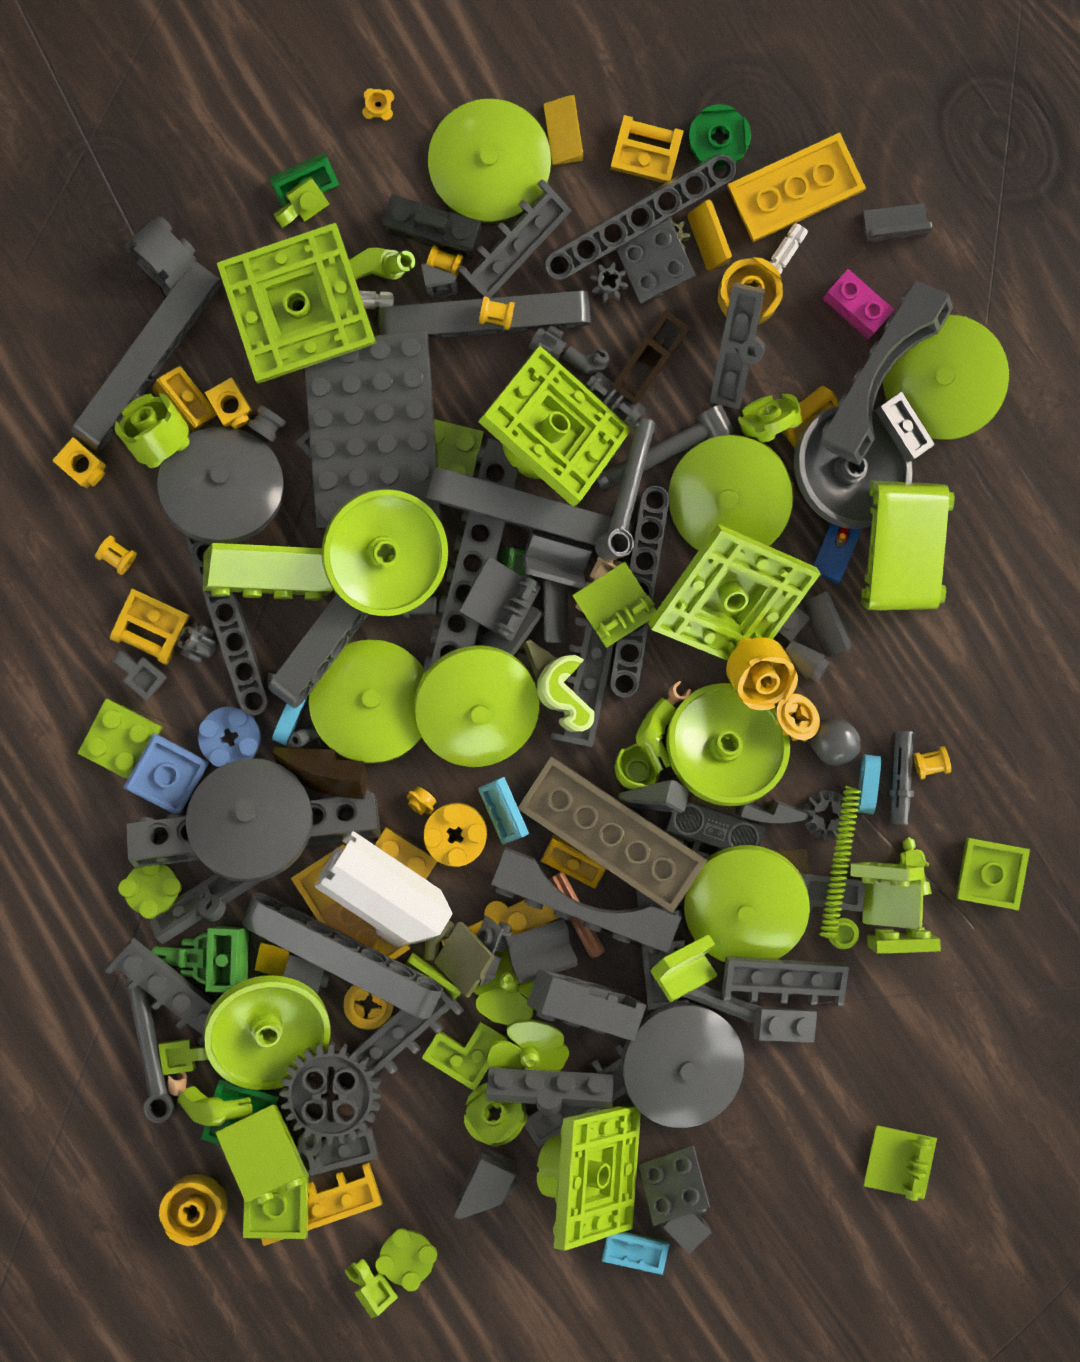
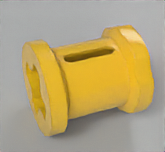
[426,245,463,278]
[479,296,515,330]
[95,535,137,575]
[913,746,951,779]

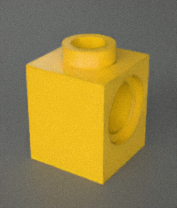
[205,377,254,430]
[52,437,107,488]

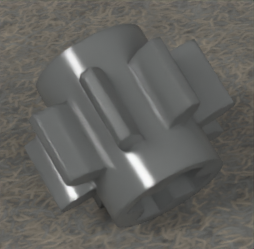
[590,263,628,303]
[529,325,567,361]
[178,622,217,663]

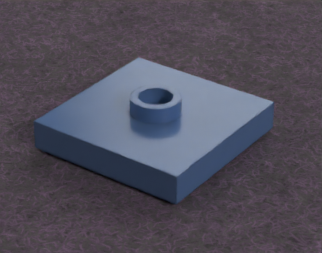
[123,733,209,814]

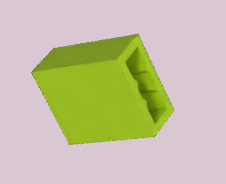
[215,1105,308,1206]

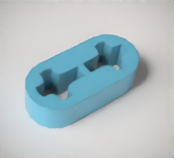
[272,695,309,746]
[856,754,881,815]

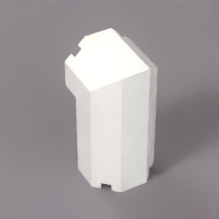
[314,831,453,948]

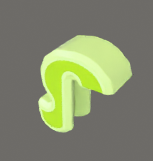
[537,655,594,732]

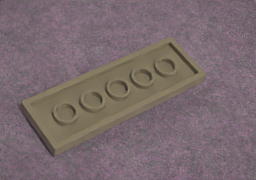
[518,757,708,913]

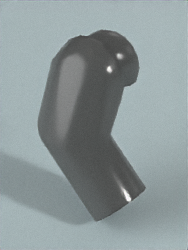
[562,346,609,374]
[289,727,327,748]

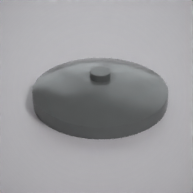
[794,406,912,529]
[157,427,283,544]
[186,758,313,882]
[621,1003,744,1128]

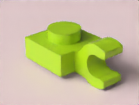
[274,177,330,228]
[158,1038,209,1075]
[345,1259,398,1318]

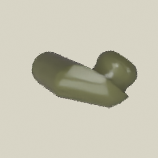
[424,921,454,960]

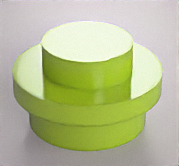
[828,918,859,949]

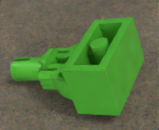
[151,926,249,992]

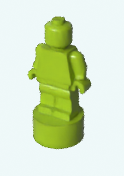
[900,837,932,896]

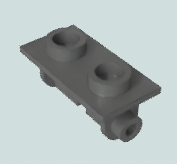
[477,916,512,986]

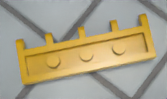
[261,1162,383,1246]

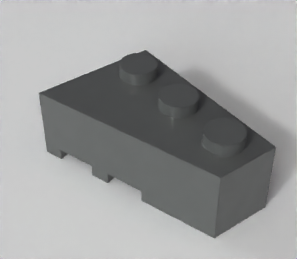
[527,969,646,1041]

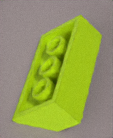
[203,543,333,601]

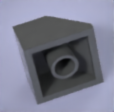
[454,1146,519,1219]

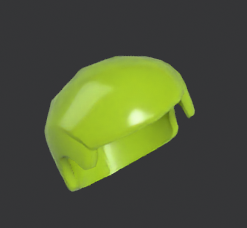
[614,744,661,790]

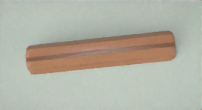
[550,872,605,958]

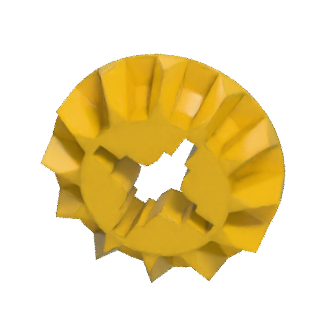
[773,694,820,742]
[344,985,393,1030]

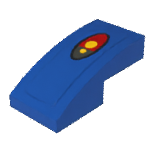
[812,523,862,584]

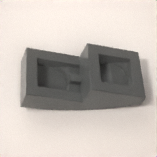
[735,798,807,823]

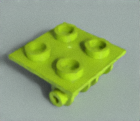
[572,562,657,648]
[863,1125,937,1201]

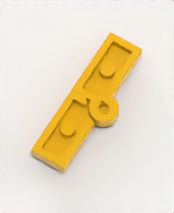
[441,898,560,946]

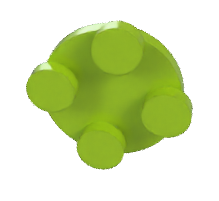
[118,865,182,919]
[376,1228,437,1291]

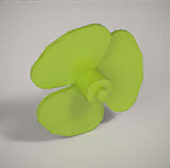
[473,947,534,1025]
[487,1020,569,1071]

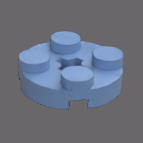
[198,707,262,767]

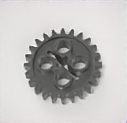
[280,1042,382,1146]

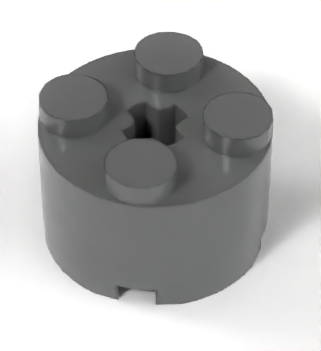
[124,216,197,291]

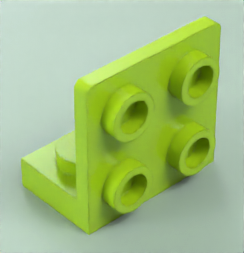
[850,862,924,929]

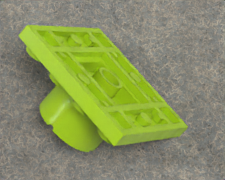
[217,223,377,384]
[478,346,632,507]
[648,524,821,661]
[537,1103,641,1251]

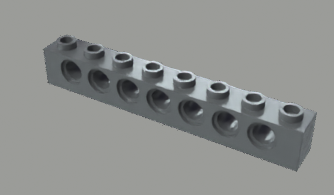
[423,439,519,673]
[126,791,381,868]

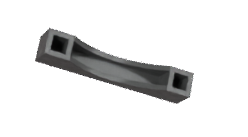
[821,280,953,465]
[491,847,681,955]

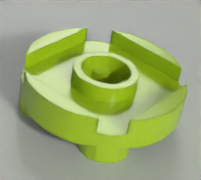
[738,394,802,443]
[464,1083,528,1147]

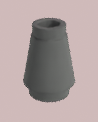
[785,640,830,682]

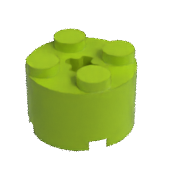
[115,393,190,468]

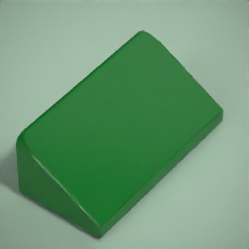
[269,153,339,207]

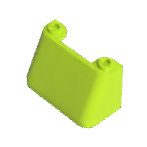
[860,480,954,610]

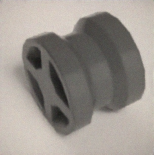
[247,405,286,443]

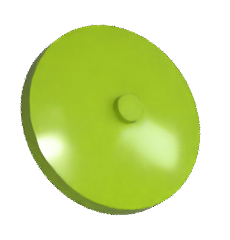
[428,99,551,224]
[883,314,1009,440]
[669,434,794,551]
[322,489,448,616]
[309,640,425,764]
[414,645,539,767]
[666,683,790,806]
[684,845,810,962]
[204,975,330,1090]

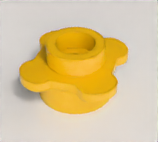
[362,88,394,121]
[406,787,436,815]

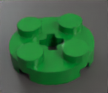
[688,104,751,169]

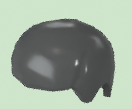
[811,717,861,767]

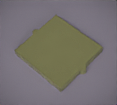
[434,922,495,997]

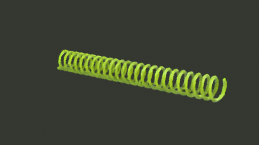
[820,785,861,942]

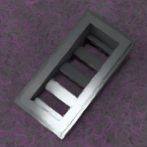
[618,780,689,813]

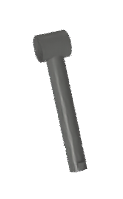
[596,404,735,492]
[595,418,656,561]
[125,978,177,1123]

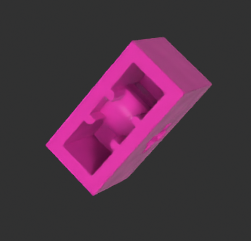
[823,269,895,340]

